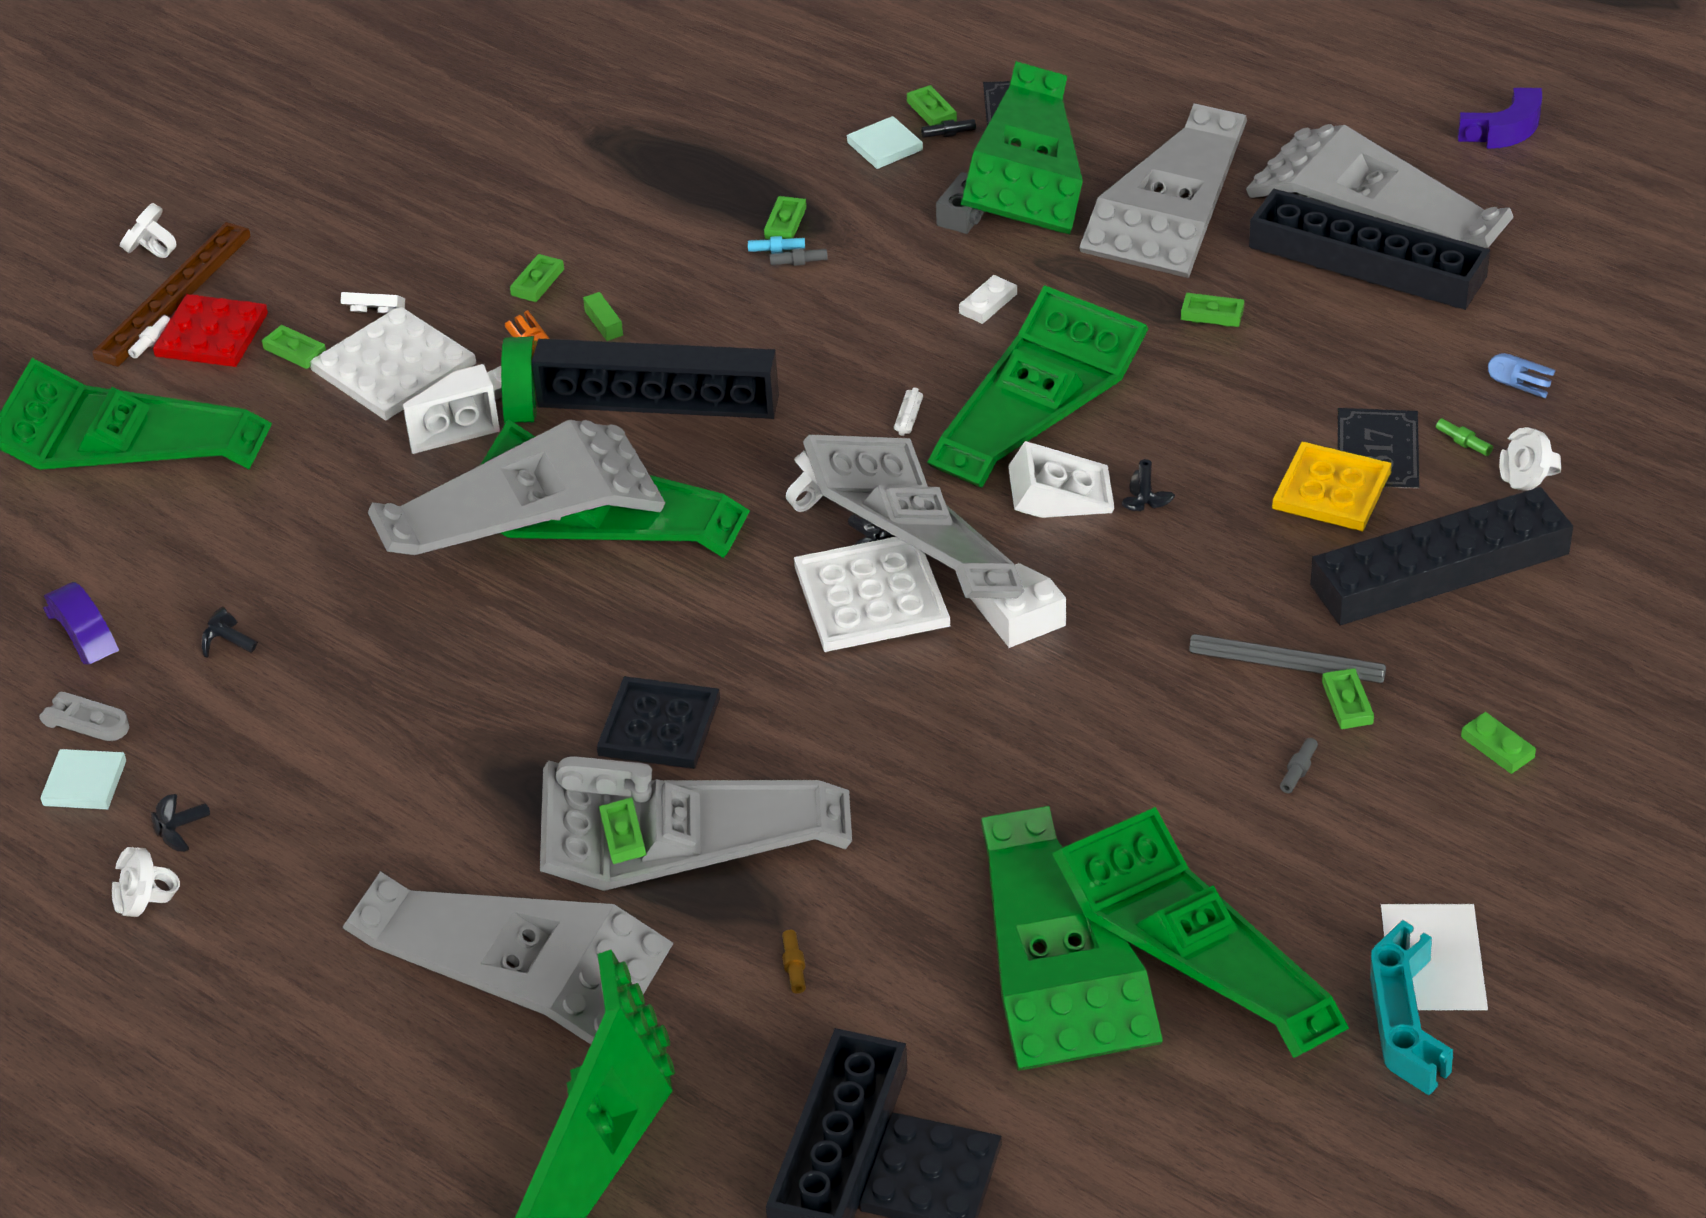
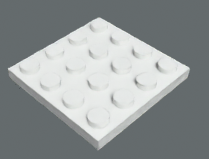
[310,307,476,420]
[794,537,950,652]

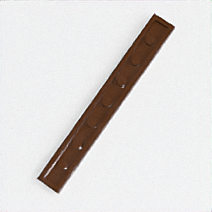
[92,222,251,367]

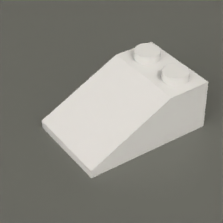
[403,364,500,454]
[1008,441,1115,518]
[970,563,1066,648]

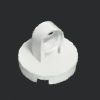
[119,203,177,258]
[1499,427,1561,491]
[786,451,823,512]
[112,847,180,917]

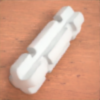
[894,387,923,436]

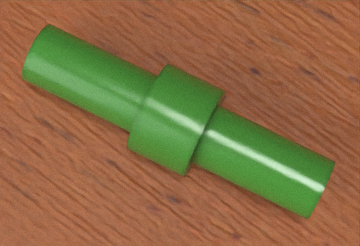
[1436,418,1493,456]

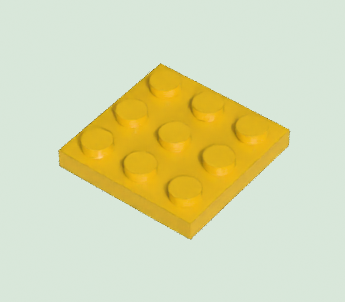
[1272,441,1392,531]

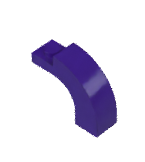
[1458,88,1542,149]
[43,582,119,664]

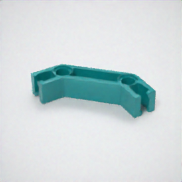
[1370,920,1453,1095]

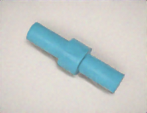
[748,236,805,254]

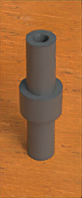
[770,248,828,266]
[1280,738,1318,793]

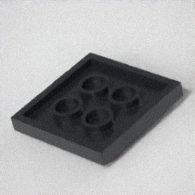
[597,676,720,769]
[860,1112,1002,1218]

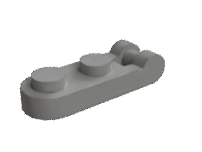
[39,691,129,741]
[556,756,652,802]

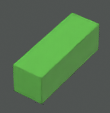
[583,292,623,341]

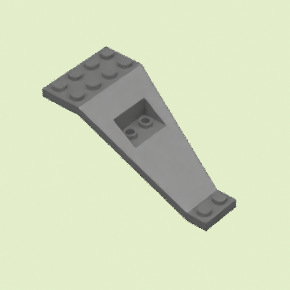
[1079,103,1247,278]
[1246,124,1514,248]
[368,420,666,555]
[803,435,1024,598]
[540,760,852,891]
[342,871,673,1044]

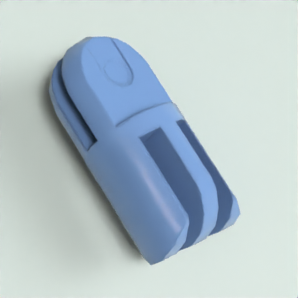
[1488,353,1556,399]

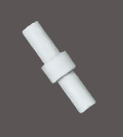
[128,315,170,358]

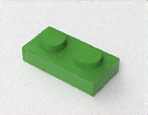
[907,85,957,126]
[764,196,806,239]
[510,254,564,302]
[1181,293,1244,327]
[262,325,326,369]
[1322,668,1374,729]
[1461,711,1536,774]
[599,797,647,864]

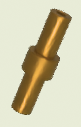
[782,930,806,994]

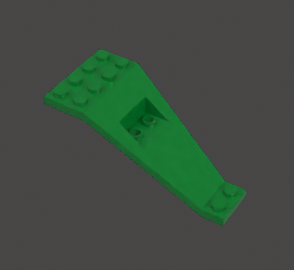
[960,61,1083,234]
[927,285,1148,488]
[0,358,272,470]
[479,419,750,558]
[981,806,1163,1071]
[1052,807,1349,1058]
[515,949,675,1218]

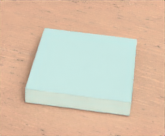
[847,116,923,169]
[41,749,126,809]

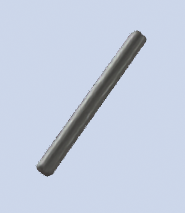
[1189,634,1386,683]

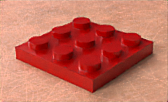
[153,294,268,367]

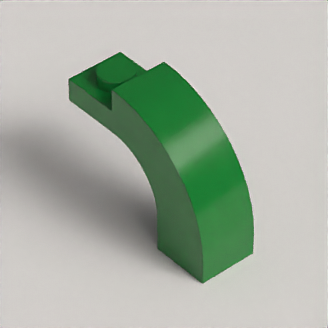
[501,336,538,423]

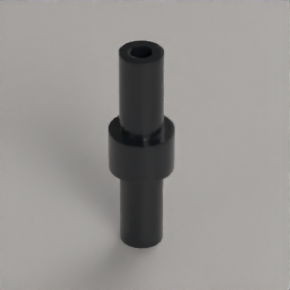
[921,119,976,138]

